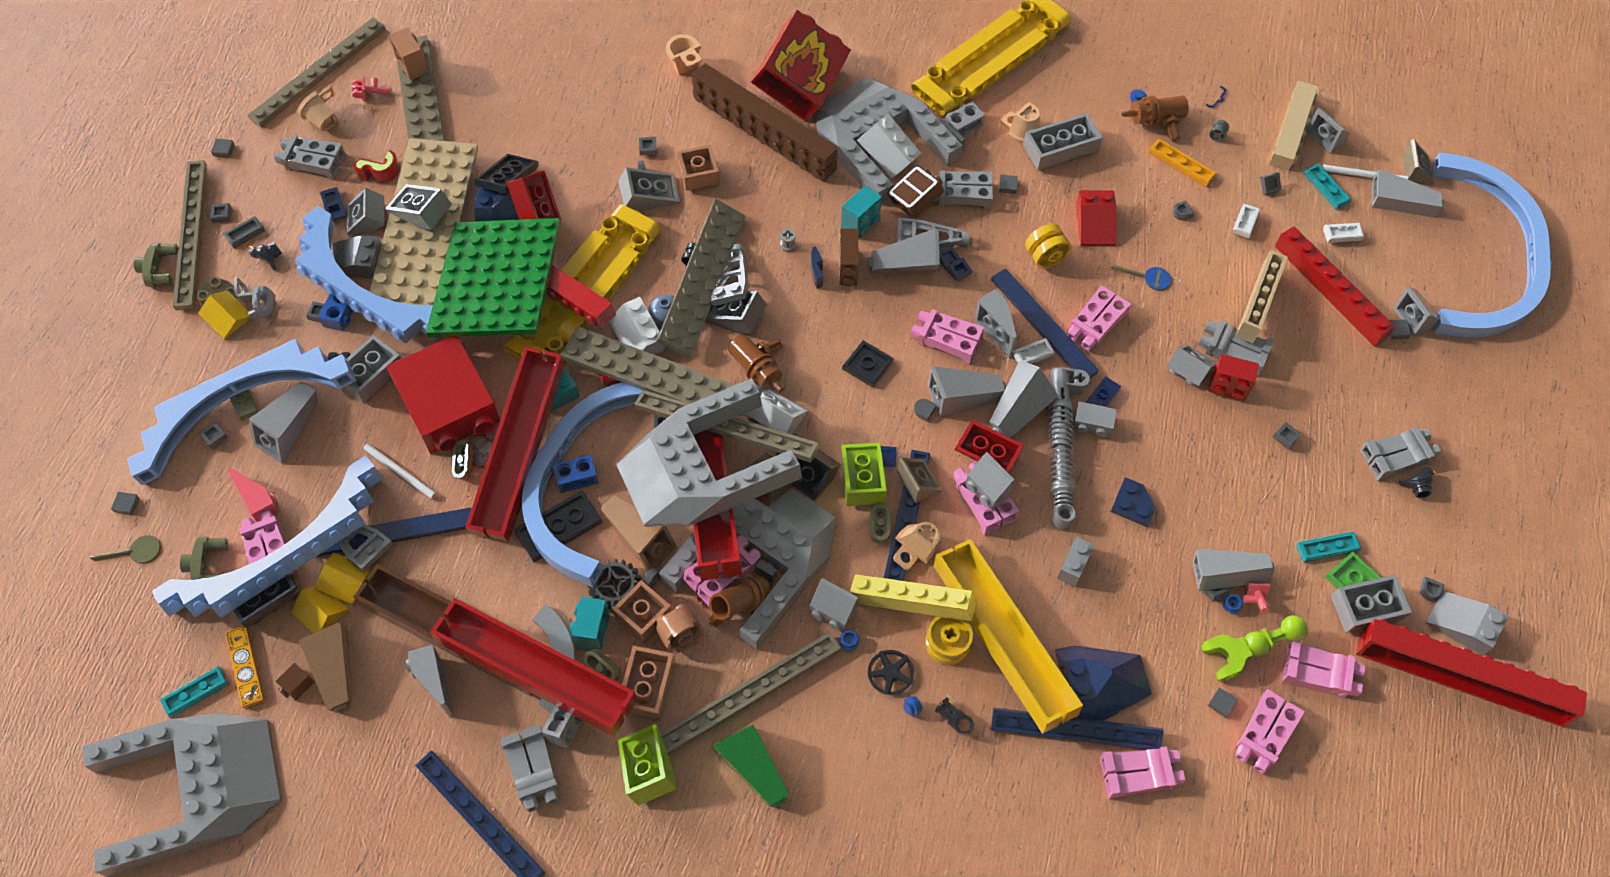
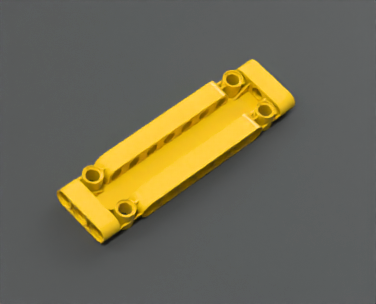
[911,0,1072,116]
[503,205,661,361]

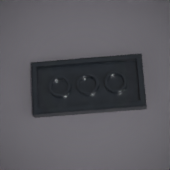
[474,154,539,194]
[513,490,603,563]

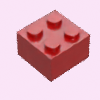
[1208,354,1259,401]

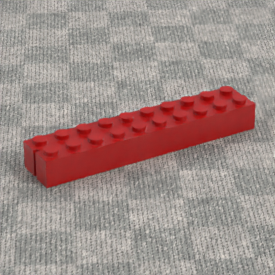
[465,346,566,543]
[693,430,742,581]
[430,598,637,737]
[1356,619,1587,728]

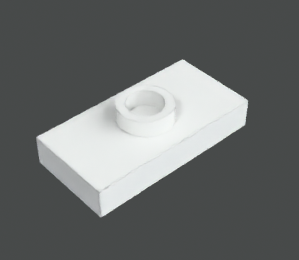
[1232,203,1260,239]
[1323,223,1364,243]
[1013,338,1055,364]

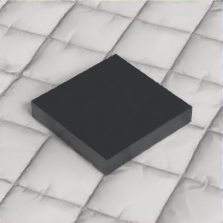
[842,340,894,388]

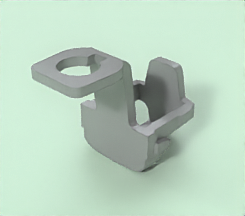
[234,278,276,319]

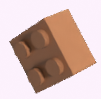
[388,27,429,81]
[677,144,720,191]
[612,580,672,643]

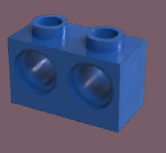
[318,293,354,332]
[553,455,599,493]

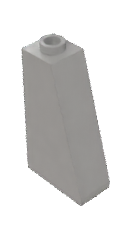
[1372,169,1444,217]
[1193,549,1274,591]

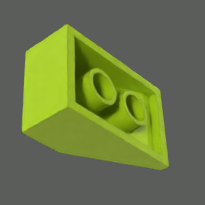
[841,443,887,506]
[618,723,677,806]

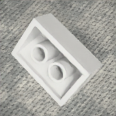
[857,113,921,180]
[609,297,665,355]
[743,385,808,434]

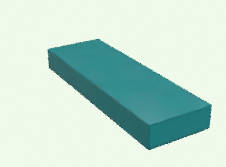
[1303,163,1351,210]
[1296,531,1361,563]
[160,666,230,718]

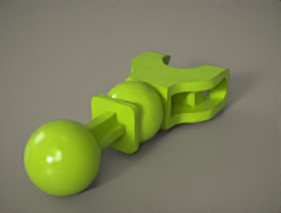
[1201,615,1308,682]

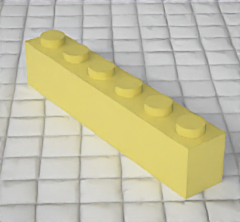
[850,574,977,621]

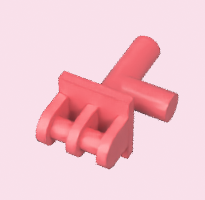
[352,77,390,101]
[1243,583,1270,614]

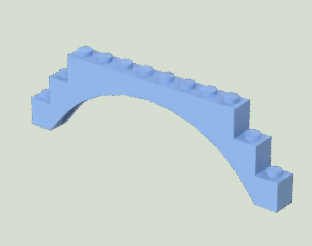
[295,206,438,344]
[127,339,357,485]
[152,456,383,618]

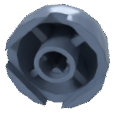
[648,294,674,331]

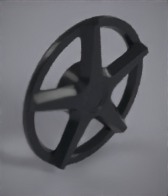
[868,650,914,695]

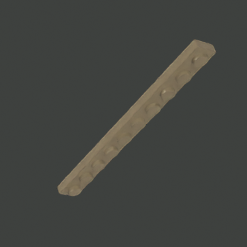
[248,17,386,127]
[173,160,207,310]
[634,390,819,462]
[660,632,841,755]

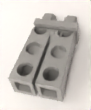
[274,135,346,180]
[934,171,993,210]
[1198,319,1274,376]
[1360,427,1441,481]
[500,724,560,812]

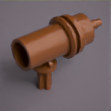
[1121,95,1189,142]
[728,334,784,392]
[709,576,772,628]

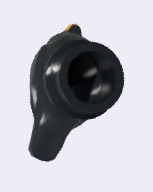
[249,242,283,270]
[1399,467,1436,498]

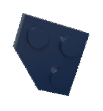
[1110,477,1155,527]

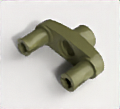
[134,243,179,287]
[180,537,228,580]

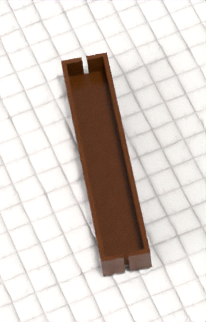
[692,63,838,182]
[353,564,533,697]

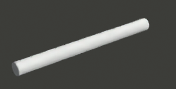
[1323,165,1408,180]
[363,443,437,499]

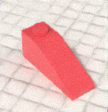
[228,468,279,522]

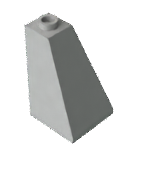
[868,229,940,273]
[989,360,1058,438]
[928,366,1007,417]
[249,381,317,464]

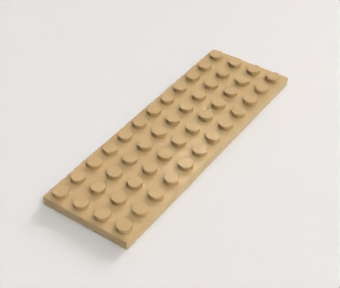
[363,138,479,322]

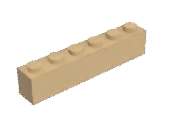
[1269,81,1318,171]
[1236,250,1288,343]

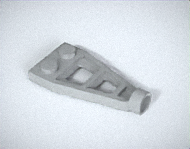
[897,218,969,248]
[710,244,748,306]
[318,510,393,572]

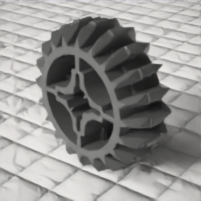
[587,558,642,612]

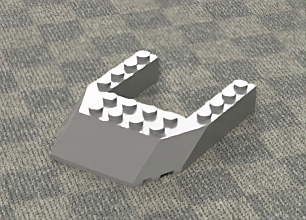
[814,77,963,203]
[616,379,802,527]
[659,488,836,650]
[82,713,281,877]

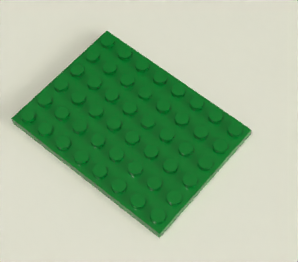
[426,218,561,338]

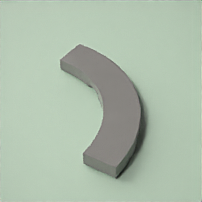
[533,604,575,713]

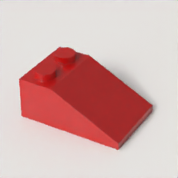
[1076,190,1116,246]

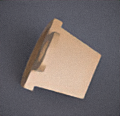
[666,34,701,75]
[298,86,338,131]
[1001,102,1042,143]
[893,522,940,570]

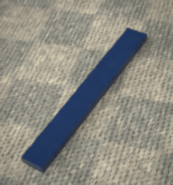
[991,268,1099,378]
[884,450,930,581]
[317,507,471,556]
[991,707,1164,750]
[415,750,545,877]

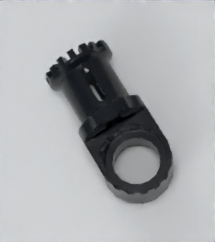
[935,697,974,735]

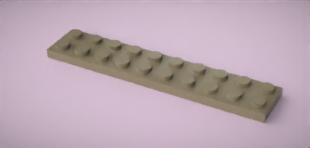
[397,35,444,141]
[657,199,746,358]
[561,326,735,404]

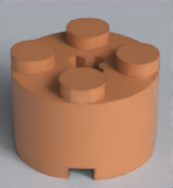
[656,604,704,653]

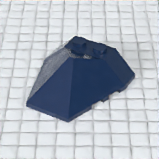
[474,187,519,222]
[1055,646,1152,721]

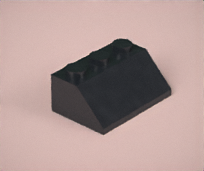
[775,433,841,501]
[233,574,301,628]

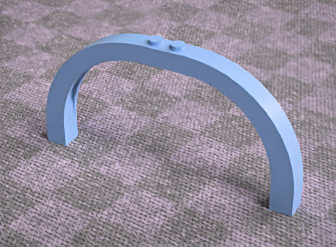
[1433,153,1552,338]
[522,382,642,587]

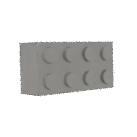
[1023,113,1103,171]

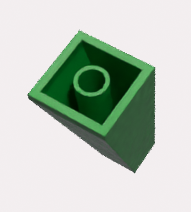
[711,724,789,807]

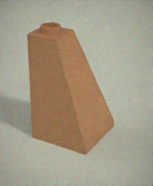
[601,495,677,572]
[299,623,351,712]

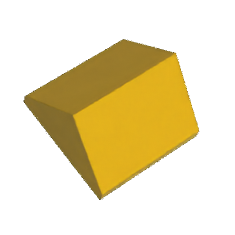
[198,290,251,340]
[314,552,371,606]
[291,586,350,634]

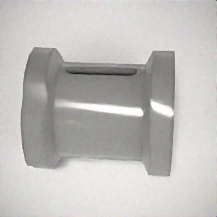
[780,228,796,252]

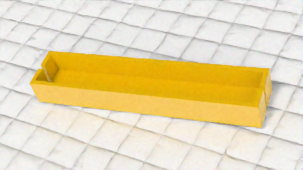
[934,539,1083,734]

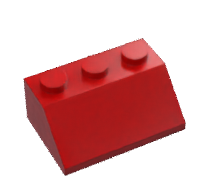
[507,171,562,222]
[955,420,1024,474]

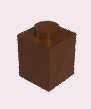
[275,663,314,701]

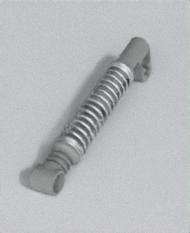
[1048,368,1090,530]

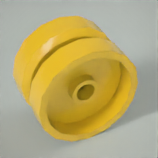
[1025,223,1072,269]
[925,616,973,666]

